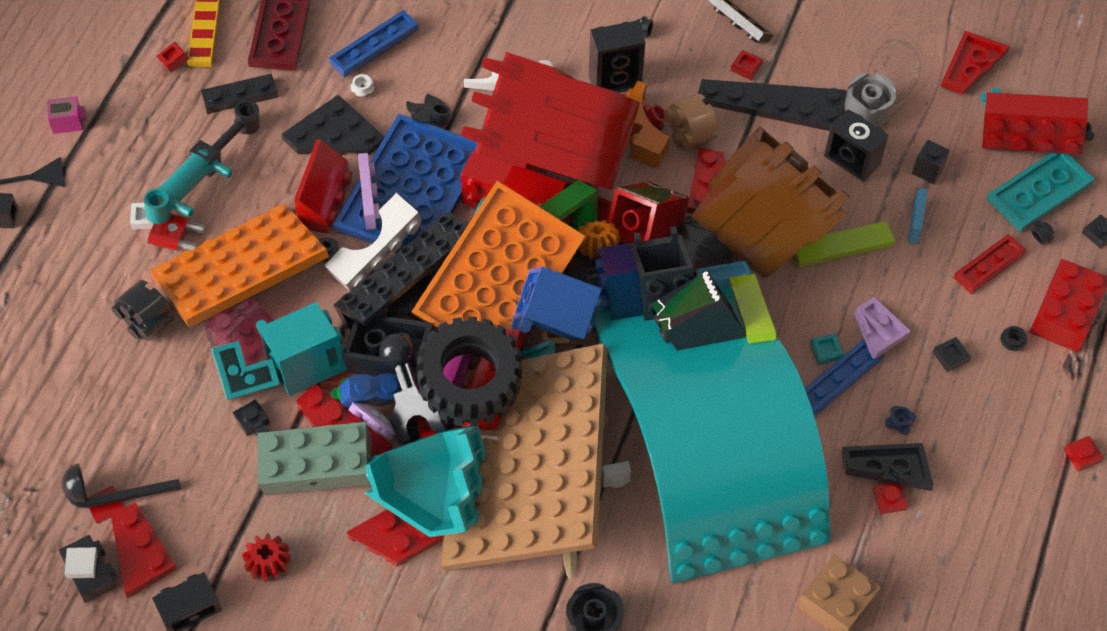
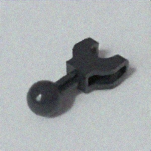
[379,333,453,445]

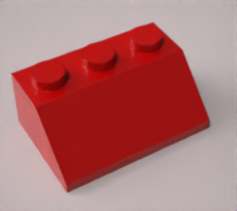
[294,140,352,234]

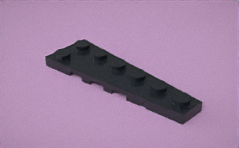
[698,79,847,131]

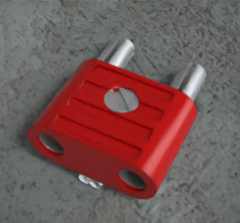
[148,213,205,251]

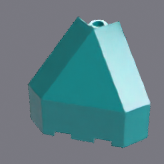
[364,426,486,537]

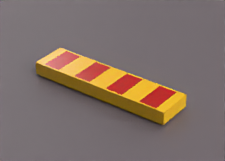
[187,0,221,67]

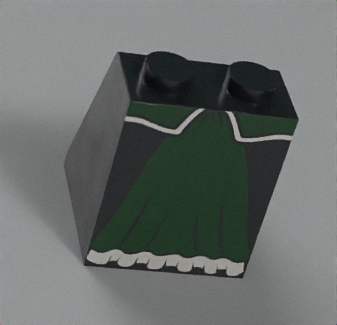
[652,270,746,351]

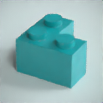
[210,341,280,400]

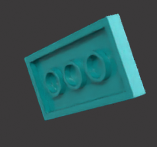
[986,153,1095,233]

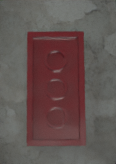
[248,0,311,71]

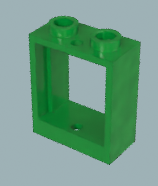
[539,180,598,231]

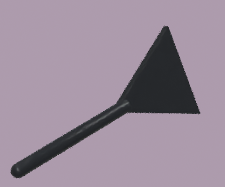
[0,156,65,187]

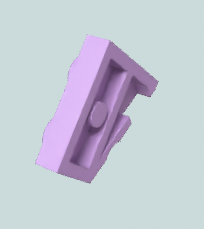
[854,297,911,359]

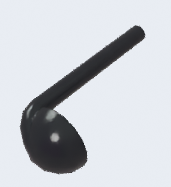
[62,463,181,508]

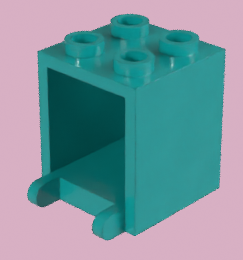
[256,302,347,396]

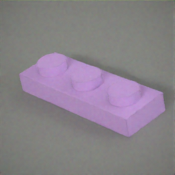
[358,153,380,230]

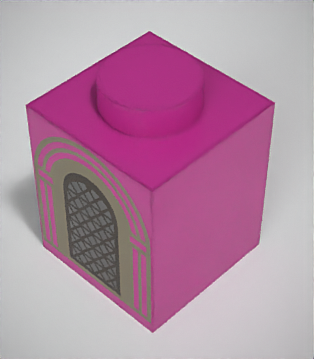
[48,96,86,134]

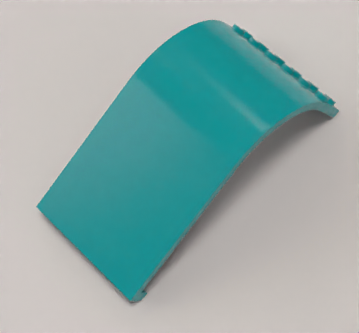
[591,276,831,584]

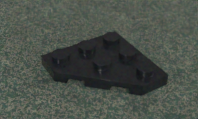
[282,95,384,156]

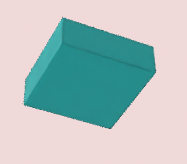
[810,333,844,365]

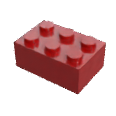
[1029,258,1107,353]

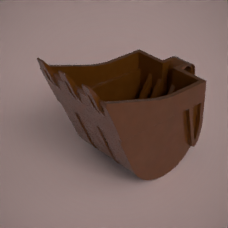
[692,126,850,278]

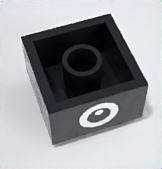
[824,109,888,182]

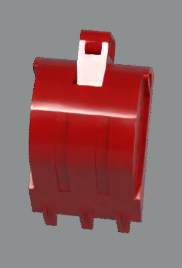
[461,52,640,190]

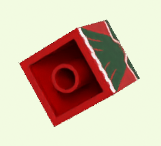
[607,181,689,246]

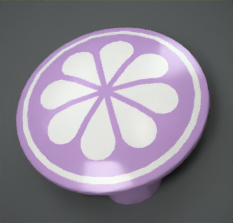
[348,402,395,440]

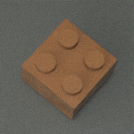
[798,554,881,631]

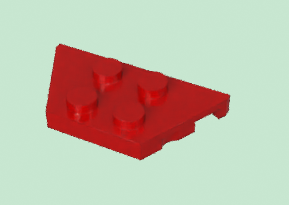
[347,509,444,567]

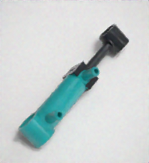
[143,100,260,224]

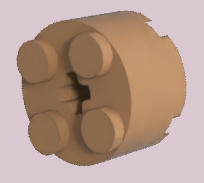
[664,94,718,150]

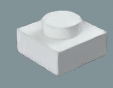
[601,461,631,488]

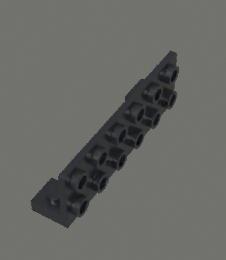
[333,212,469,331]

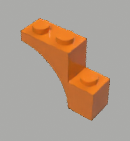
[626,81,670,169]

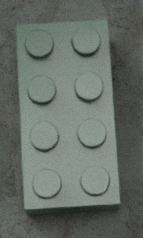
[257,422,372,495]

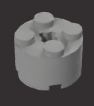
[843,72,896,127]

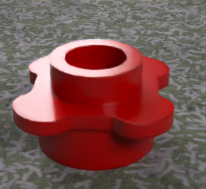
[643,104,666,130]

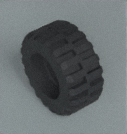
[417,316,523,427]

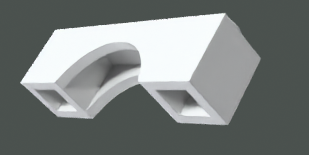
[324,193,422,292]

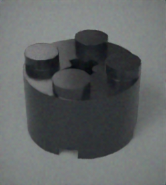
[111,280,174,340]
[566,583,624,631]

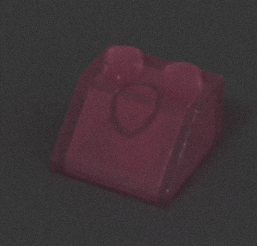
[205,297,274,366]

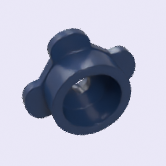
[885,406,916,435]

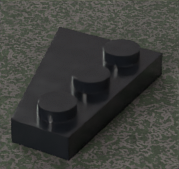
[841,443,933,491]

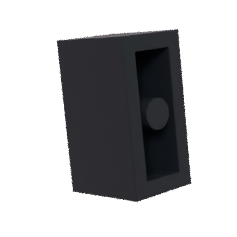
[152,572,222,631]

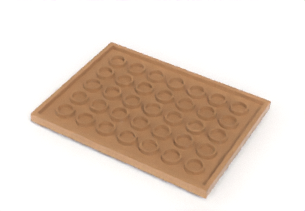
[441,344,608,571]

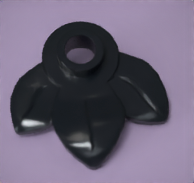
[406,94,452,125]

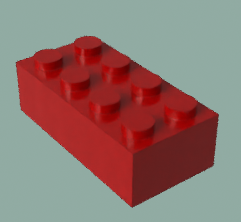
[982,92,1088,155]
[461,151,566,209]

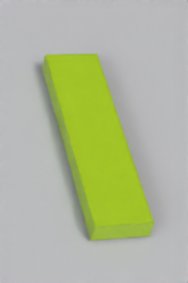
[794,221,895,267]
[729,274,776,344]

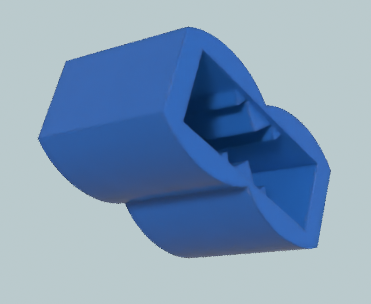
[340,373,402,407]

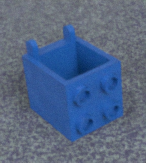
[511,266,602,340]

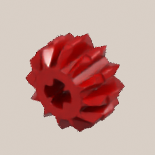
[242,533,291,582]

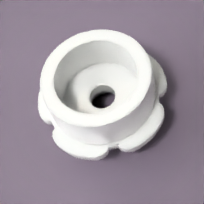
[351,74,374,97]

